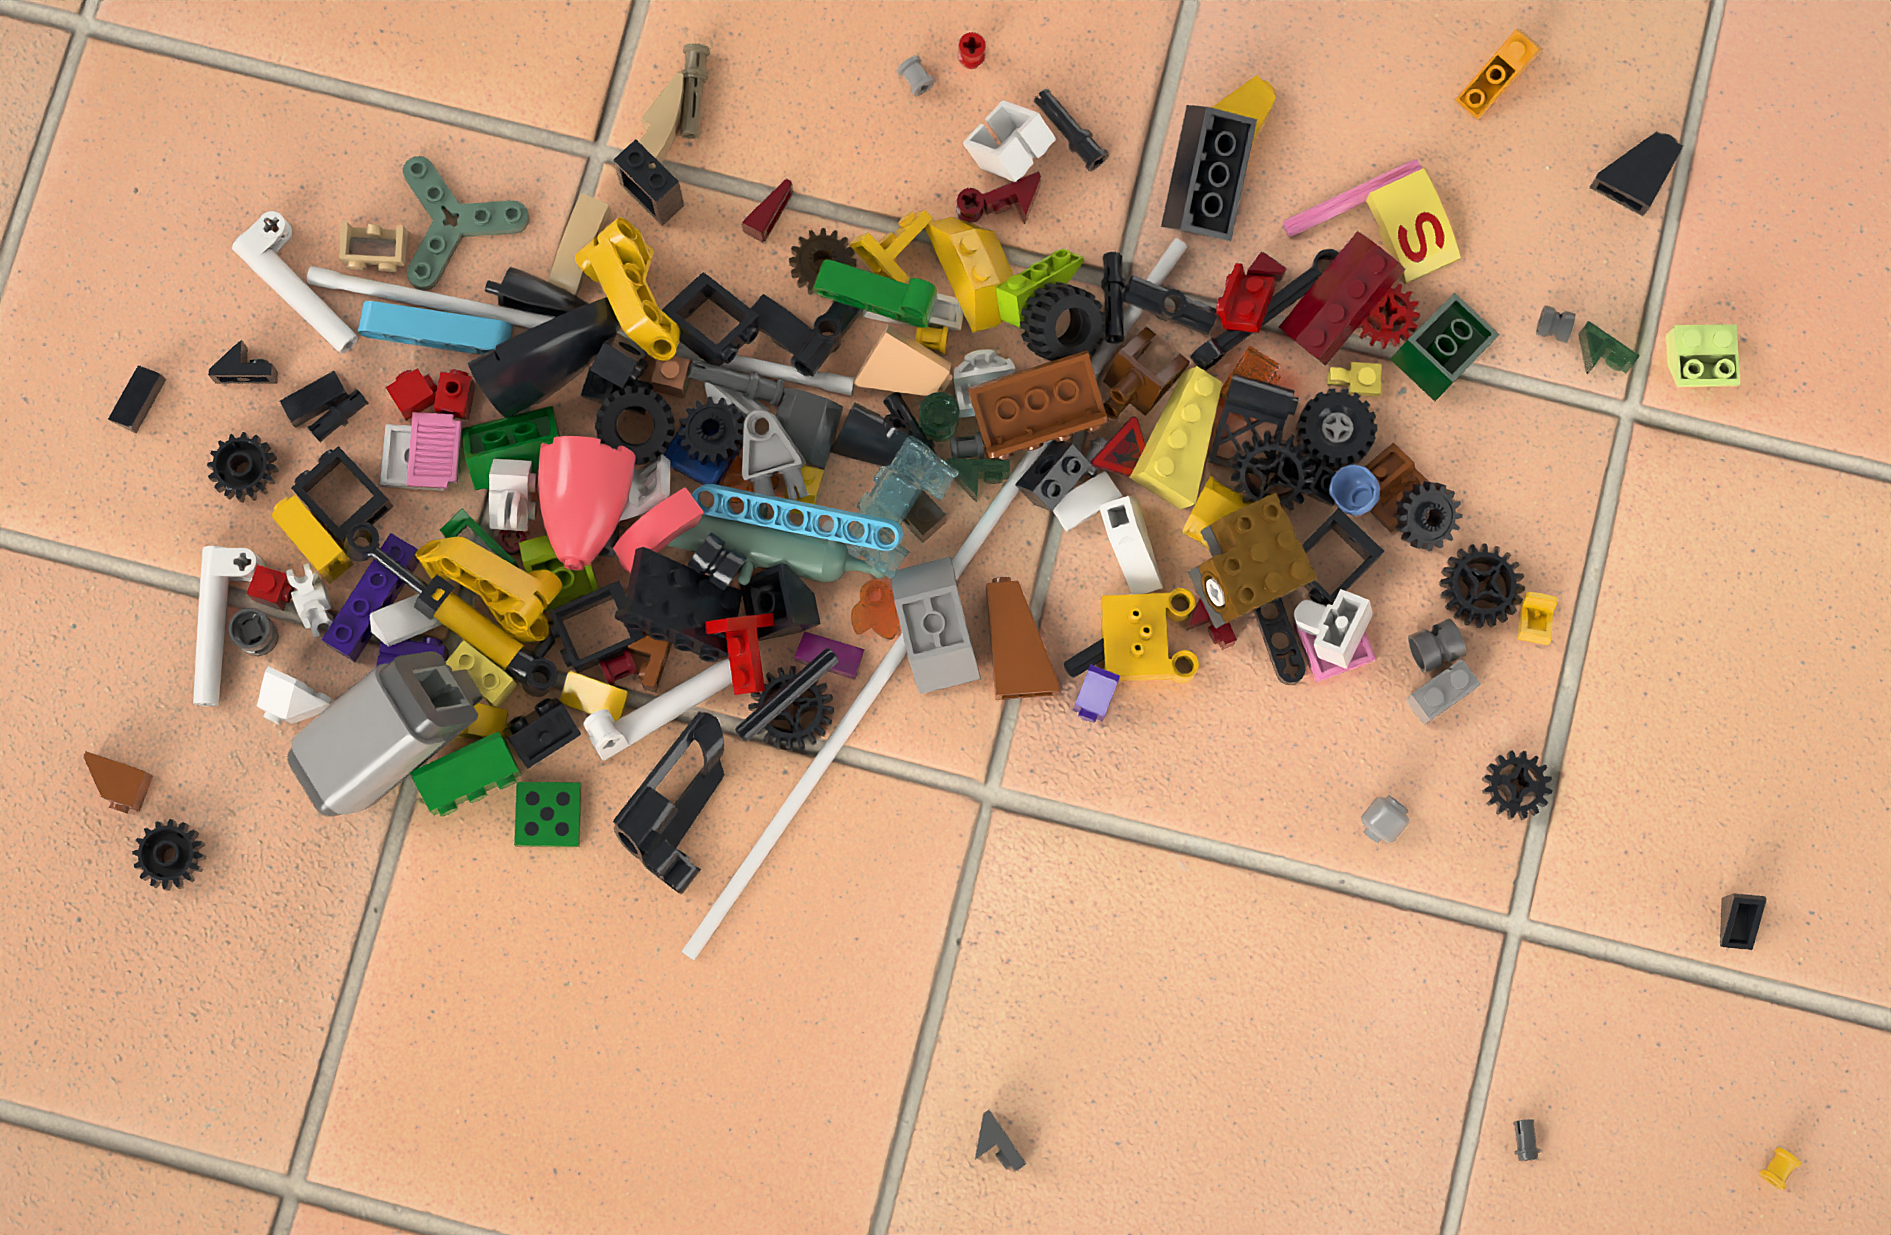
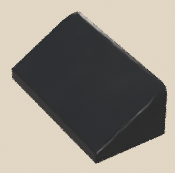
[108,365,166,433]
[280,371,348,428]

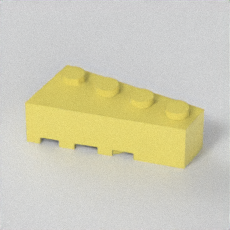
[1130,366,1222,510]

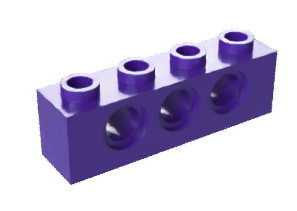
[322,533,419,662]

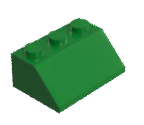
[462,406,560,491]
[409,731,522,817]

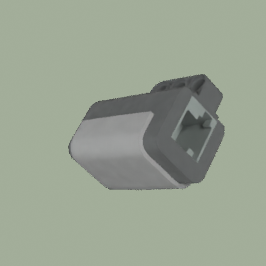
[287,651,483,817]

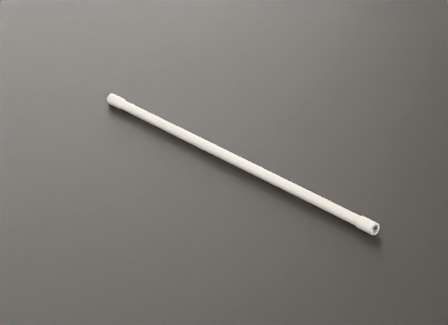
[307,266,855,396]

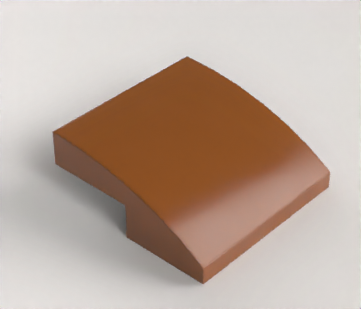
[1365,443,1428,533]

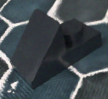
[208,340,278,384]

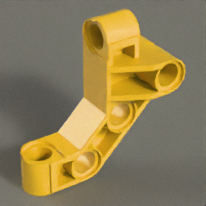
[575,217,681,361]
[415,536,562,643]

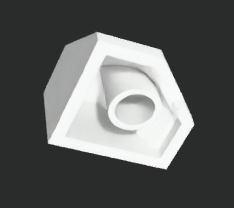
[257,666,334,725]

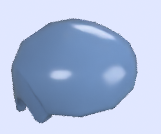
[1329,464,1380,516]

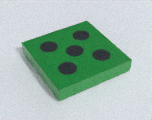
[514,782,582,847]

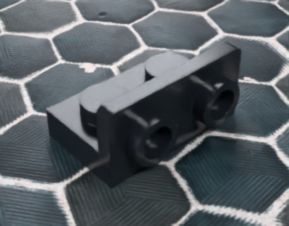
[502,697,582,769]

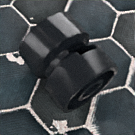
[688,532,747,591]

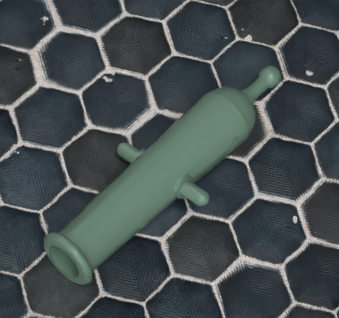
[645,507,889,585]

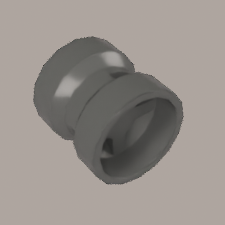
[1536,305,1575,343]

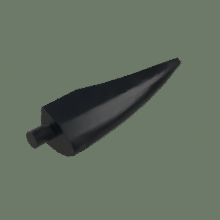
[485,267,588,317]

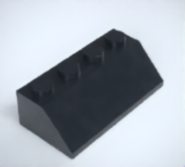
[1161,105,1257,241]

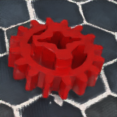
[1357,283,1420,349]

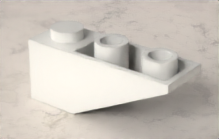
[1099,496,1164,594]

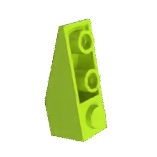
[995,249,1084,328]

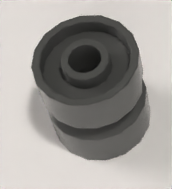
[228,608,279,657]

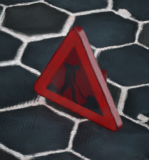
[1091,416,1146,477]

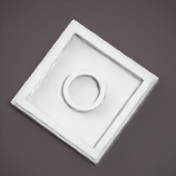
[380,424,444,491]

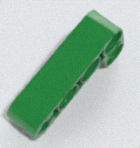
[813,260,938,328]

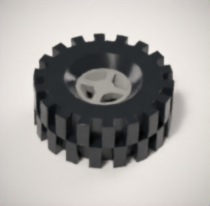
[1296,388,1377,471]

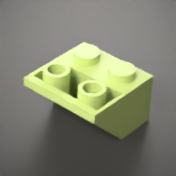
[1666,324,1741,387]

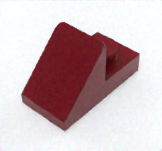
[982,171,1041,224]
[1187,598,1237,650]

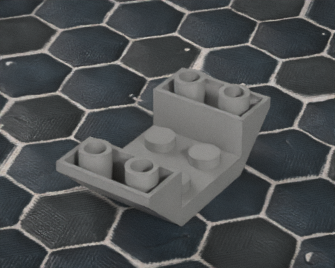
[889,557,981,694]

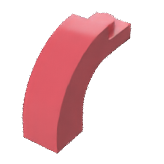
[613,487,704,573]

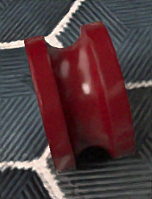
[497,530,527,555]

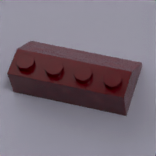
[1278,231,1405,366]

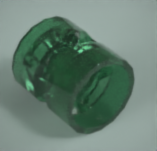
[919,392,960,442]

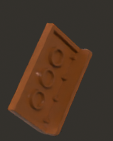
[967,350,1109,460]

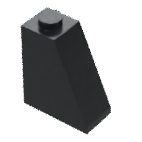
[1589,131,1683,216]

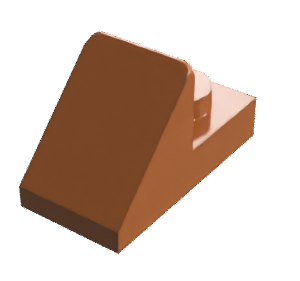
[628,635,672,693]

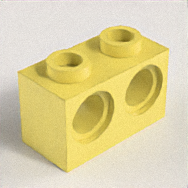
[446,640,518,708]

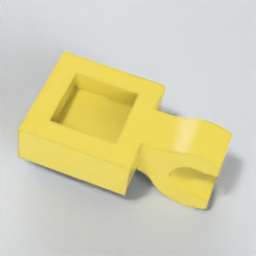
[1327,362,1382,397]

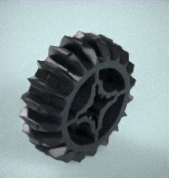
[1231,430,1316,511]
[1439,543,1525,628]
[748,666,834,752]

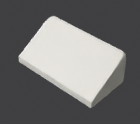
[370,593,442,647]

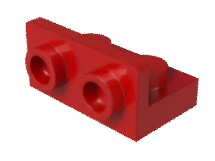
[1216,263,1277,333]

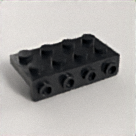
[614,547,743,662]

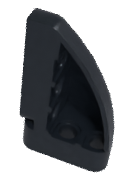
[468,297,621,418]

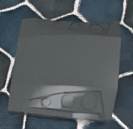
[776,388,843,470]

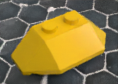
[925,217,1014,333]

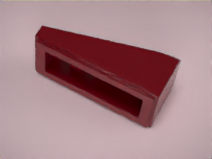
[741,178,794,243]

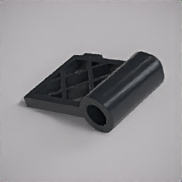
[1208,374,1299,476]

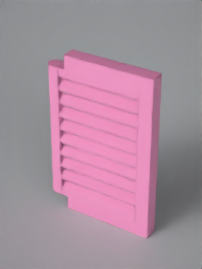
[407,412,463,489]

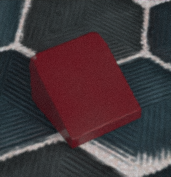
[1247,252,1286,282]

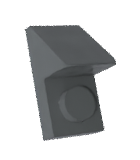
[975,1110,1026,1172]

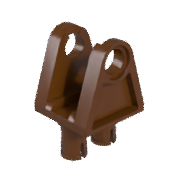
[1103,327,1190,419]

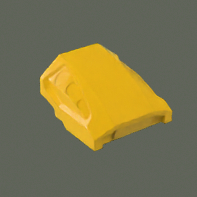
[1182,476,1254,550]

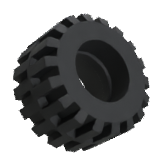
[1020,282,1106,361]
[595,386,675,465]

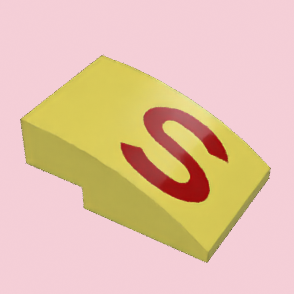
[1366,168,1461,284]

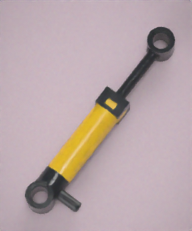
[344,522,558,697]

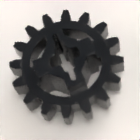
[1482,750,1553,820]

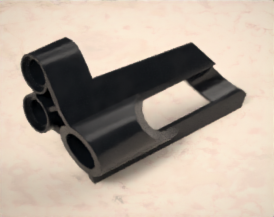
[613,711,725,894]

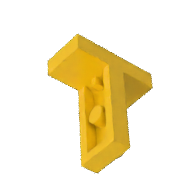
[849,210,933,283]

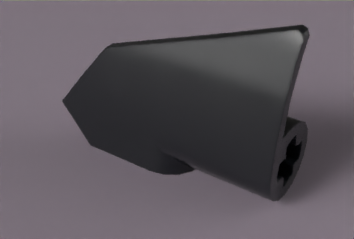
[830,402,926,469]

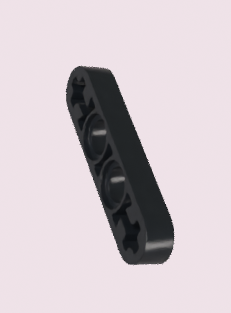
[1253,597,1306,685]

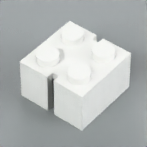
[963,100,1056,182]

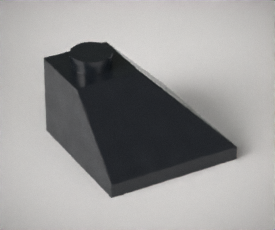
[740,563,821,641]

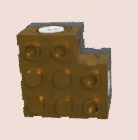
[1188,492,1318,628]

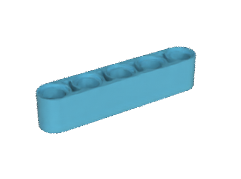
[358,301,513,355]

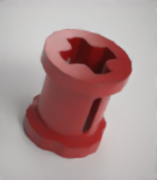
[958,32,986,69]

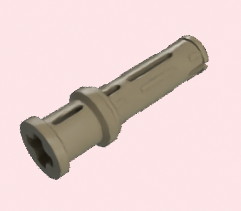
[680,43,710,139]

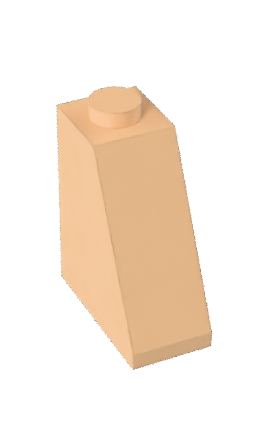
[854,324,953,397]

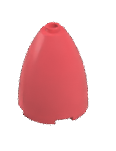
[538,436,636,570]

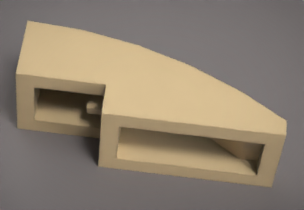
[638,71,685,169]
[548,193,611,296]

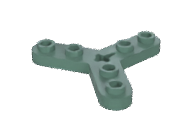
[403,156,530,291]

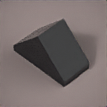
[1720,893,1767,950]

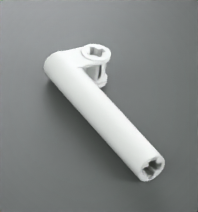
[232,211,358,354]
[193,546,265,706]
[584,658,733,762]

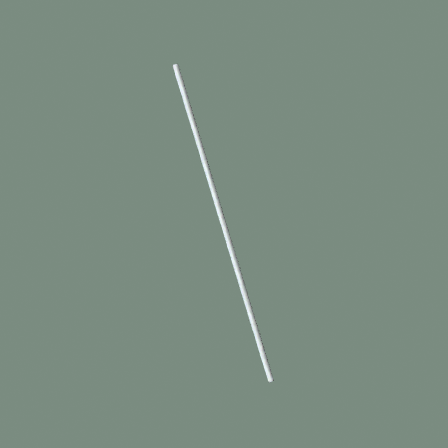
[681,238,1187,960]

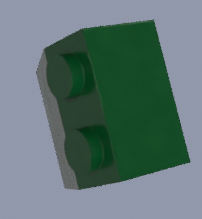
[1390,293,1500,401]

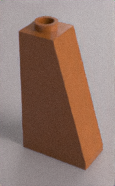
[986,577,1060,700]

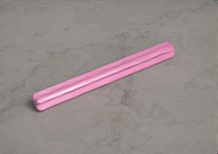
[1283,160,1422,237]

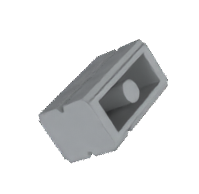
[1406,659,1481,725]

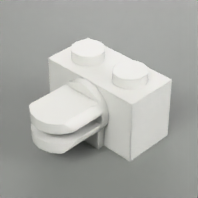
[489,459,537,531]
[1294,589,1373,669]

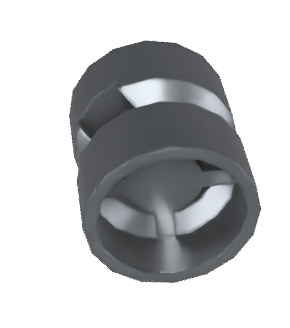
[1408,618,1466,673]

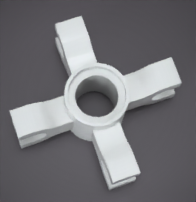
[286,563,334,637]

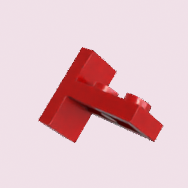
[705,613,775,695]

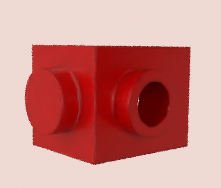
[385,368,437,421]
[434,369,476,420]
[246,564,295,611]

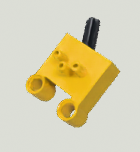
[1063,588,1199,684]

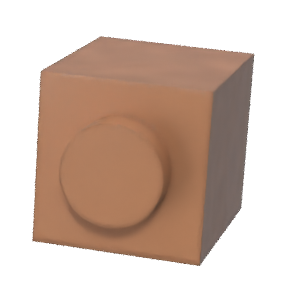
[652,356,691,399]

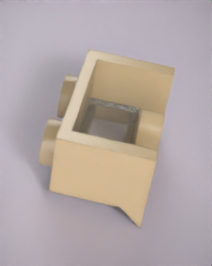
[339,222,409,272]

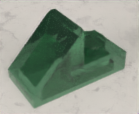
[1578,321,1640,375]
[947,458,1010,502]

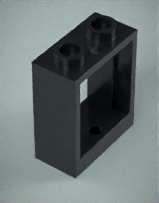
[613,139,684,226]
[662,272,759,367]
[291,446,394,545]
[1302,508,1384,606]
[547,581,644,673]

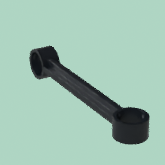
[1190,249,1339,371]

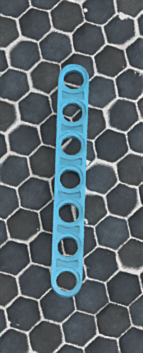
[692,484,903,551]

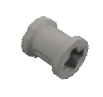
[896,55,936,97]

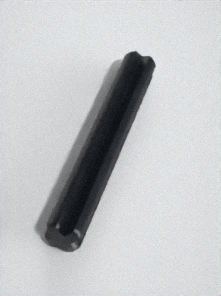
[735,648,839,742]

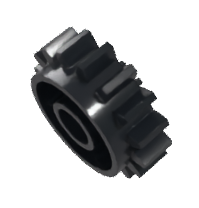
[678,397,745,467]
[207,432,279,503]
[1393,481,1463,551]
[132,819,206,891]

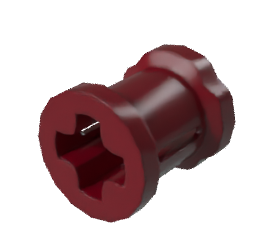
[956,188,984,223]
[599,648,639,686]

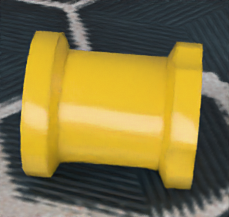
[915,326,949,354]
[1759,1147,1802,1191]

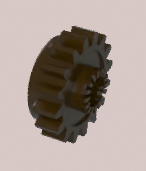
[789,228,857,297]

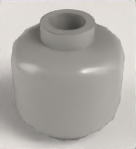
[1361,795,1409,843]

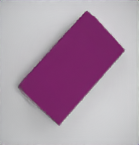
[794,631,864,680]

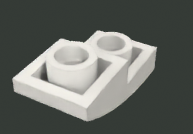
[1053,471,1122,532]

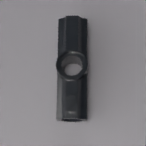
[1122,275,1217,335]
[791,301,863,377]

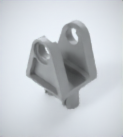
[742,410,809,509]

